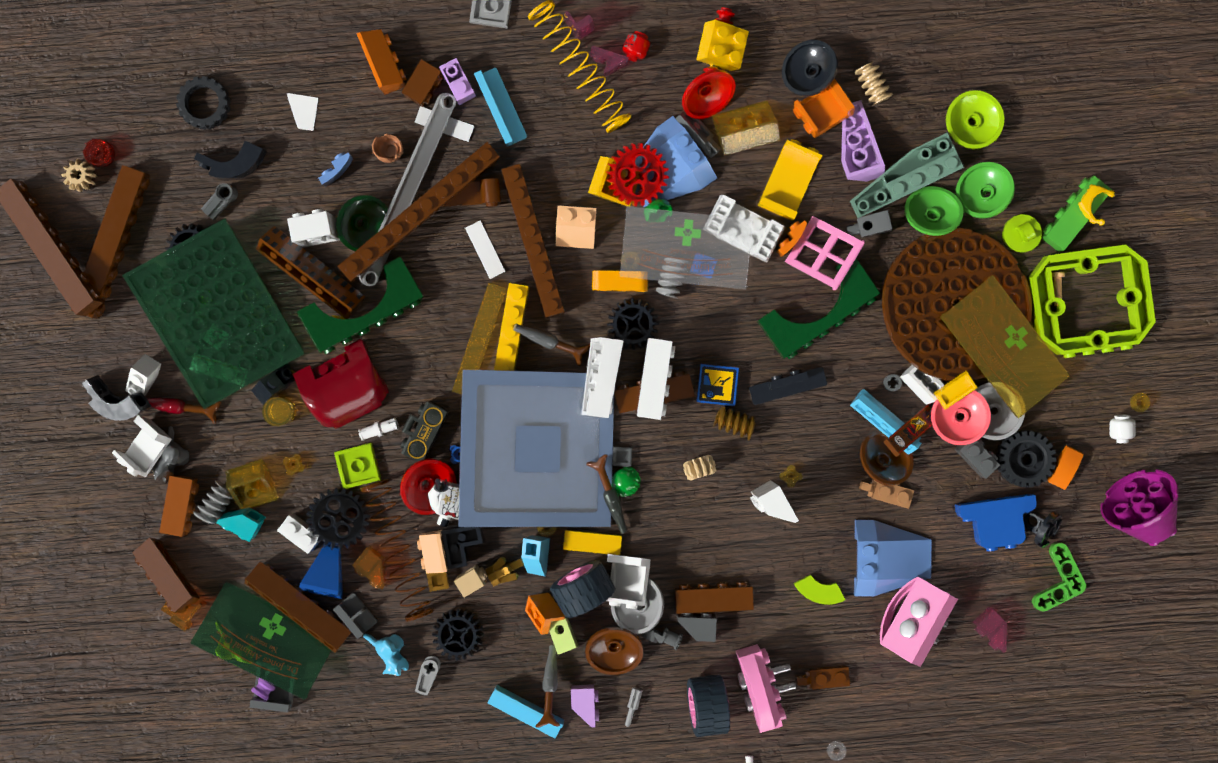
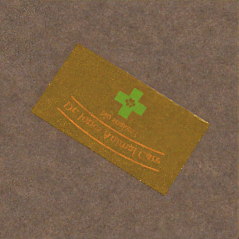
[940,275,1069,418]

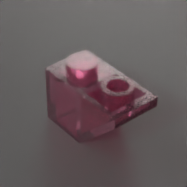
[972,606,1007,653]

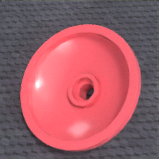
[931,390,991,445]

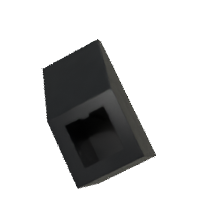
[251,363,295,405]

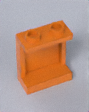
[793,78,855,138]

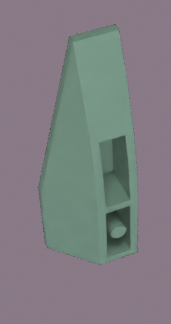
[850,133,964,218]

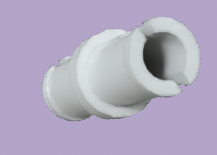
[358,417,399,441]

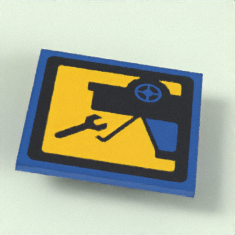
[697,364,739,406]

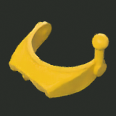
[1078,184,1115,225]

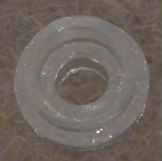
[827,741,846,761]

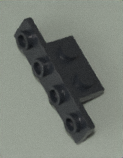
[749,367,827,405]

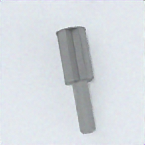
[625,687,643,727]

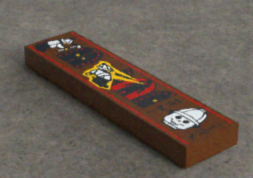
[884,402,934,457]

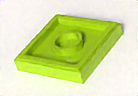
[334,443,381,489]

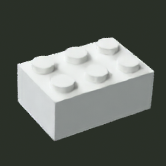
[287,209,340,247]

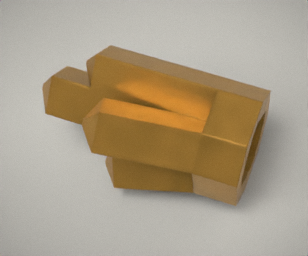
[485,557,524,587]

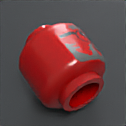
[622,31,650,62]

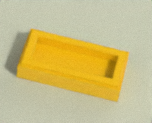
[934,371,978,410]

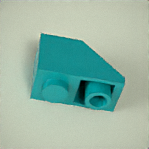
[216,507,266,542]

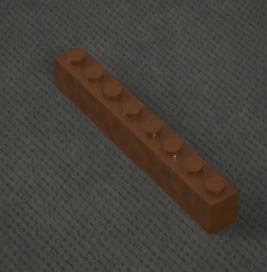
[501,164,565,318]
[71,165,150,319]
[0,179,103,317]

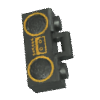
[400,401,449,462]

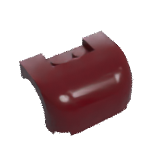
[293,339,389,429]

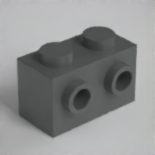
[954,439,1000,478]

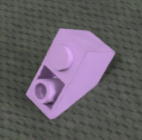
[439,58,476,105]
[571,685,599,727]

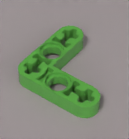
[1032,542,1086,612]

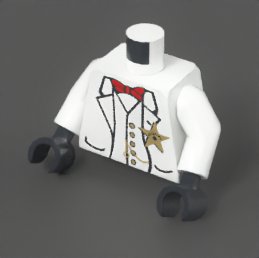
[428,479,459,527]

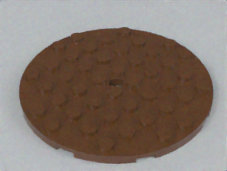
[882,228,1032,381]

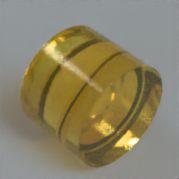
[262,397,296,426]

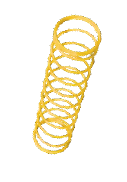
[528,0,632,133]

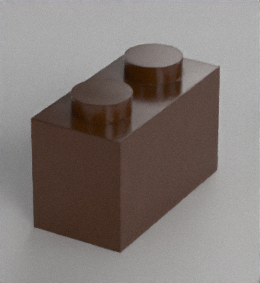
[402,59,444,107]

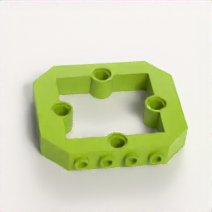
[1027,245,1156,358]

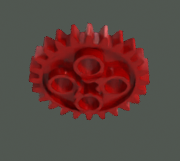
[606,143,669,207]

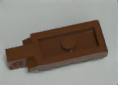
[796,666,850,689]

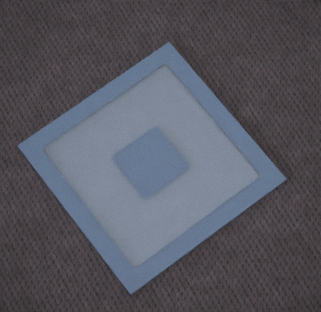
[458,370,614,527]

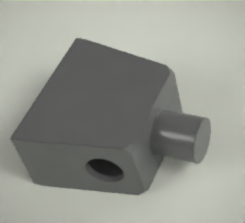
[847,210,892,238]

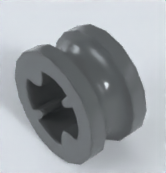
[883,374,902,391]

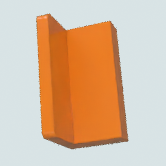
[525,593,565,635]

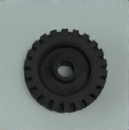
[996,430,1056,487]

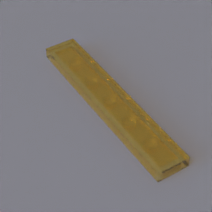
[452,283,507,395]

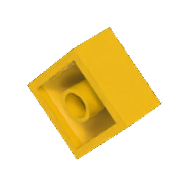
[588,156,640,207]

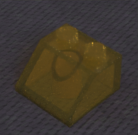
[226,459,278,509]

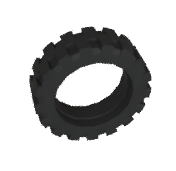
[176,76,231,130]

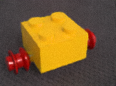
[697,7,749,72]

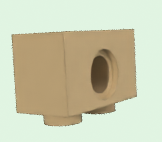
[454,564,488,598]

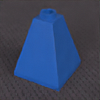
[299,544,343,599]

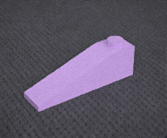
[841,100,885,182]

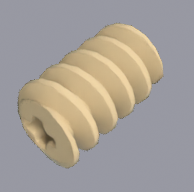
[855,62,893,106]

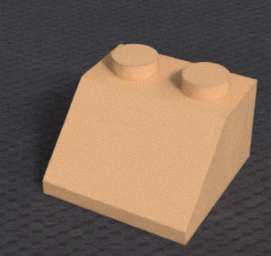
[556,206,596,249]
[417,530,449,574]

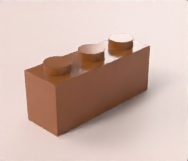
[159,475,199,537]

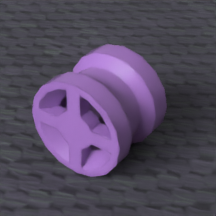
[251,677,276,701]

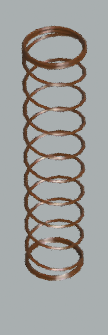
[360,479,434,622]

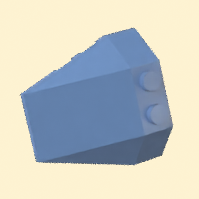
[635,116,717,208]
[854,520,932,597]

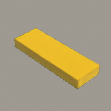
[563,530,622,555]

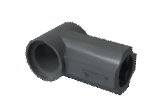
[201,183,238,220]

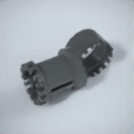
[642,627,683,650]

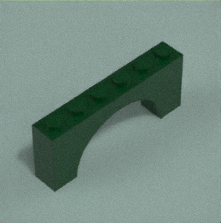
[297,257,423,355]
[757,259,880,359]

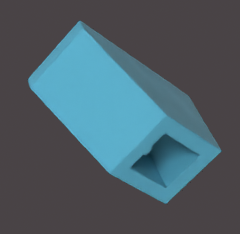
[521,535,550,576]

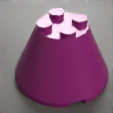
[1100,470,1178,546]

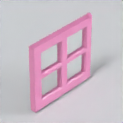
[785,216,865,290]

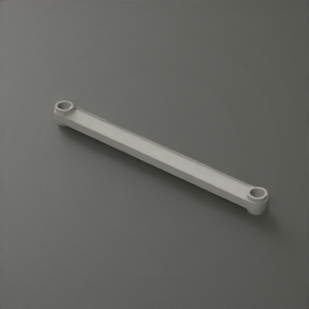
[359,93,456,286]

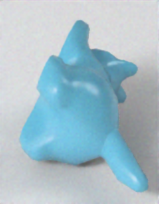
[363,634,409,676]

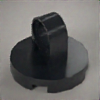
[1023,511,1062,548]

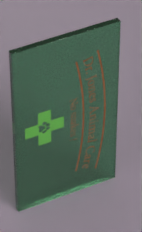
[190,582,332,700]

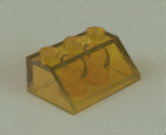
[712,101,780,155]

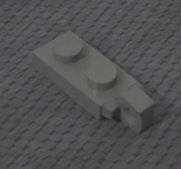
[676,111,721,158]

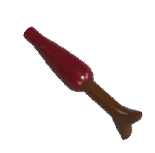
[146,398,221,424]

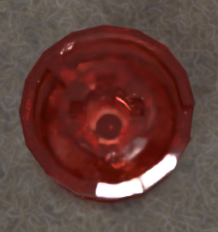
[83,139,115,167]

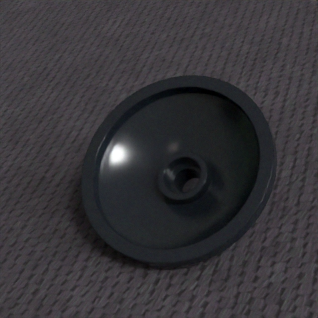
[782,40,838,97]

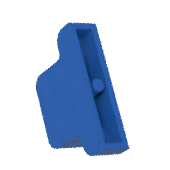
[955,494,1037,551]

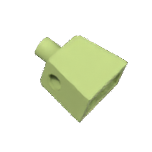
[549,618,579,655]

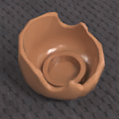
[372,133,403,163]

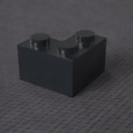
[441,526,485,569]

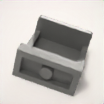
[250,656,298,713]

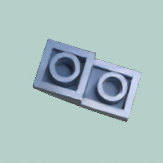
[318,152,353,187]

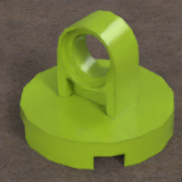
[1002,214,1042,253]

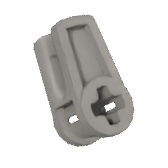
[415,655,441,695]

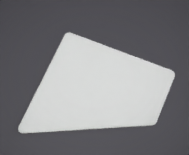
[287,93,318,131]

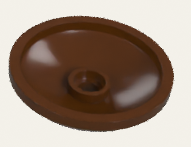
[860,430,914,486]
[585,627,643,675]

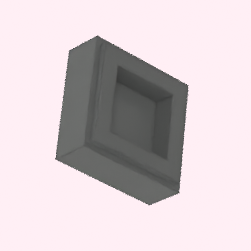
[612,447,632,467]

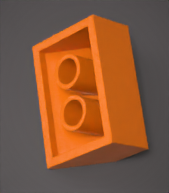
[356,29,407,95]

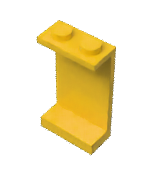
[757,139,822,221]

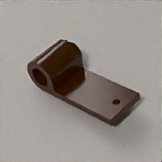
[443,178,501,207]

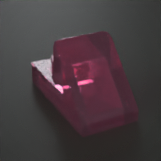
[590,45,629,77]

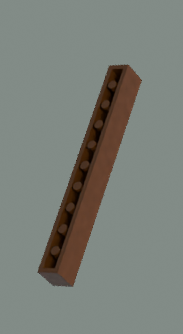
[338,142,500,283]

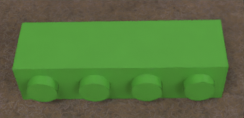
[1041,176,1112,252]

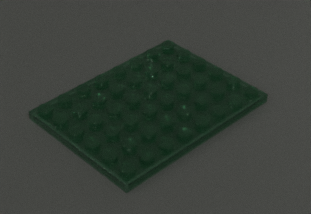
[122,218,305,409]

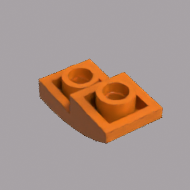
[777,220,807,257]
[1047,445,1084,490]

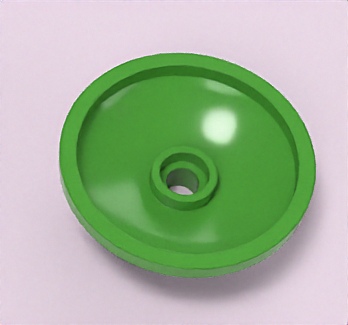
[956,162,1015,218]
[904,186,963,236]

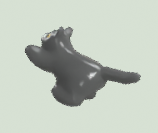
[152,426,189,483]

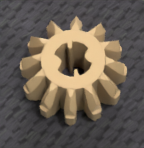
[61,159,97,192]
[683,455,716,480]

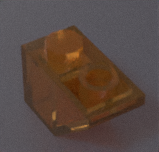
[352,546,387,590]

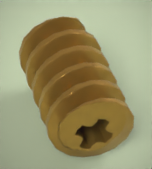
[713,406,755,440]

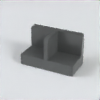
[333,593,378,639]

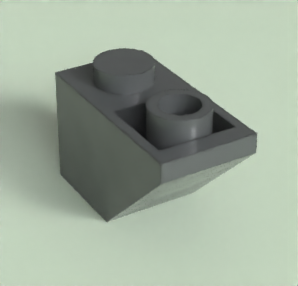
[677,612,717,642]

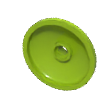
[946,90,1004,149]

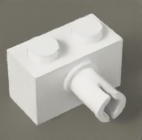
[900,365,944,405]

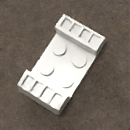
[703,195,785,263]

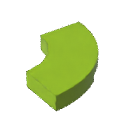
[793,575,845,604]

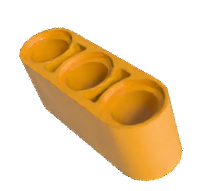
[592,271,648,292]

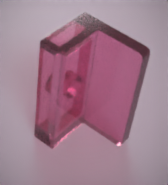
[564,11,594,40]

